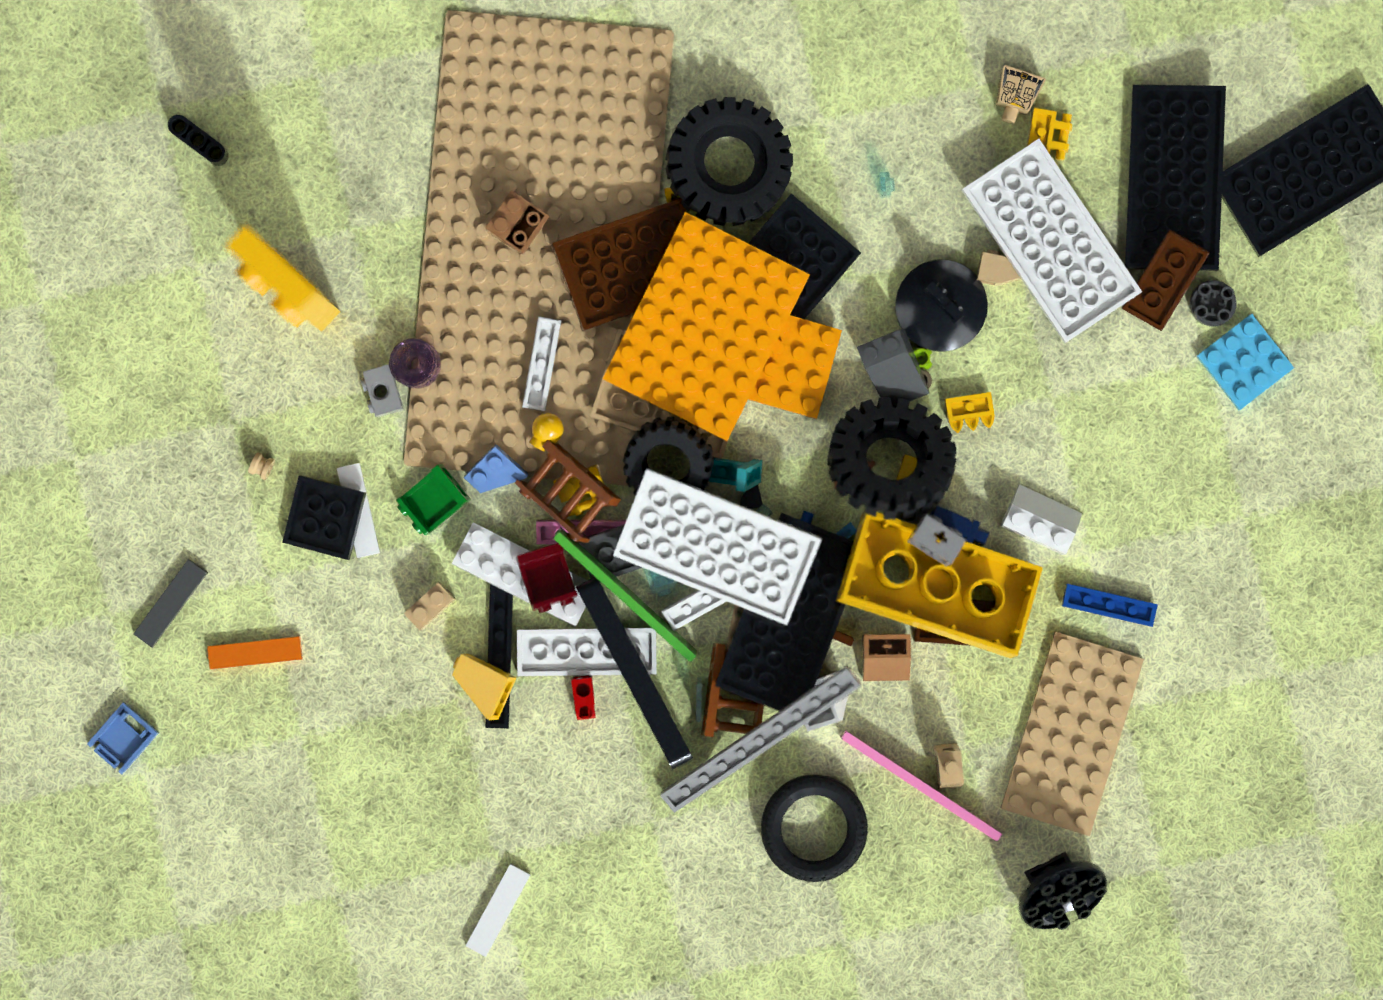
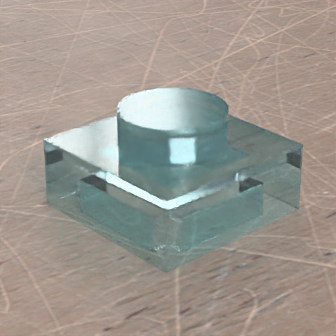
[879,172,895,199]

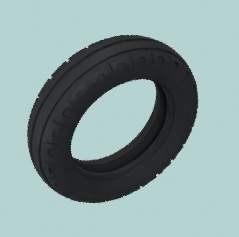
[761,775,868,882]

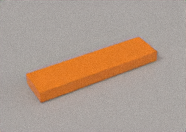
[207,636,303,669]

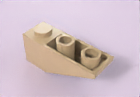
[977,250,1021,286]

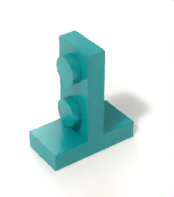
[709,457,763,492]

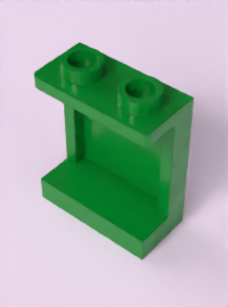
[396,464,471,536]

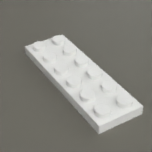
[452,522,587,627]
[517,628,657,676]

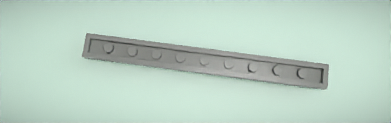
[660,665,861,813]

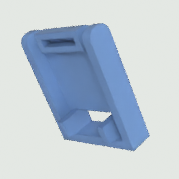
[87,702,159,775]

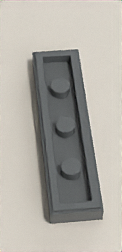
[134,559,208,648]

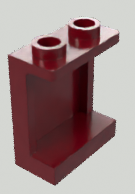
[516,543,578,613]

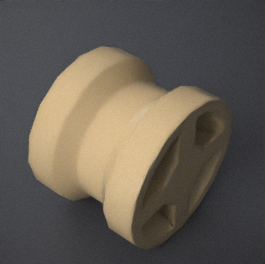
[248,452,275,480]

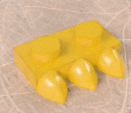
[944,392,994,433]

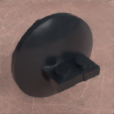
[895,259,988,352]
[1018,851,1107,930]

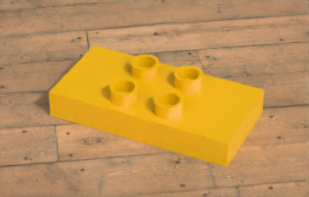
[225,225,340,332]

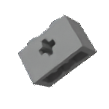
[908,515,966,566]

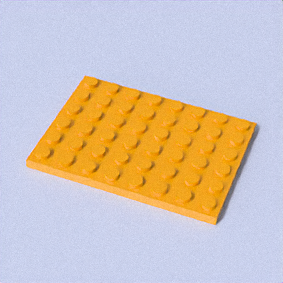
[602,212,810,441]

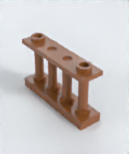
[515,440,622,543]
[701,643,764,737]

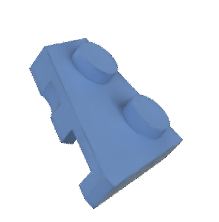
[464,444,528,493]

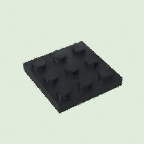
[282,475,366,560]

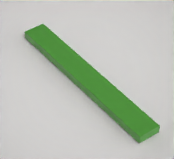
[554,527,697,662]

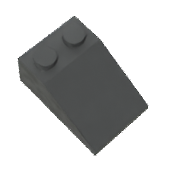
[857,329,930,406]

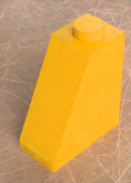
[452,654,517,720]

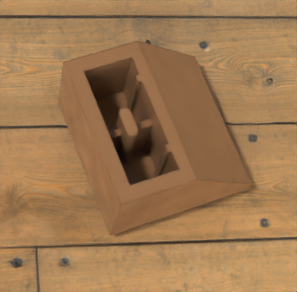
[485,190,550,255]
[862,634,911,681]

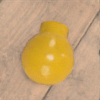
[529,413,564,452]

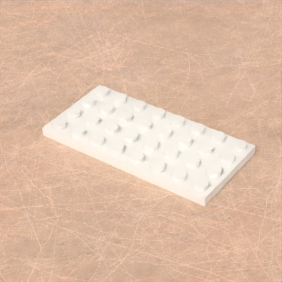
[962,139,1142,344]
[613,468,822,625]

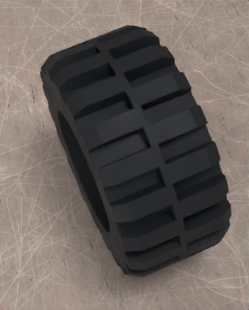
[623,416,714,496]

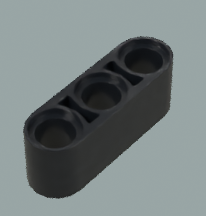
[168,115,229,166]

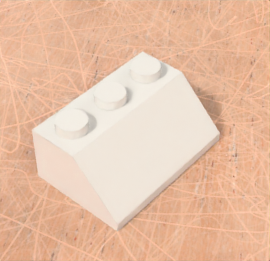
[1000,484,1082,555]

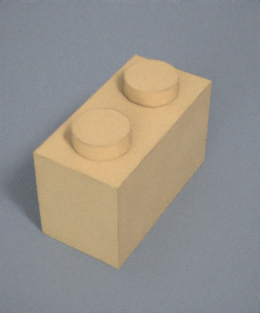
[404,582,456,631]

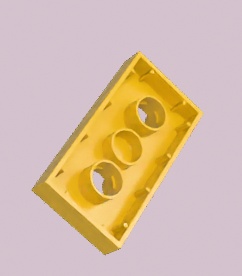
[836,511,1043,658]

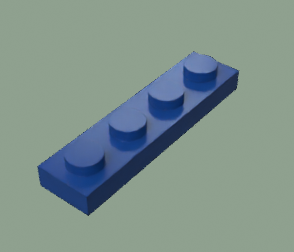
[1061,584,1158,627]

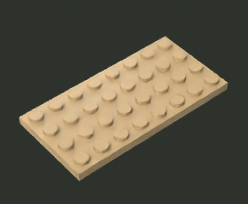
[1000,631,1144,836]

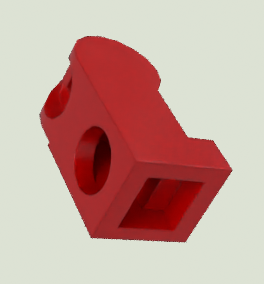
[571,675,596,720]

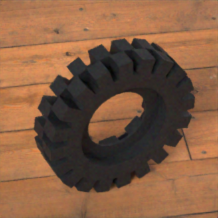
[665,97,793,226]
[827,397,957,520]

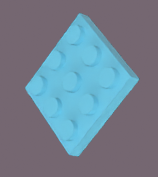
[1196,314,1294,411]

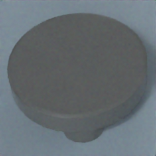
[1189,280,1237,327]

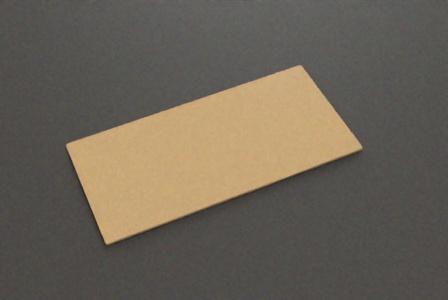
[404,10,674,486]

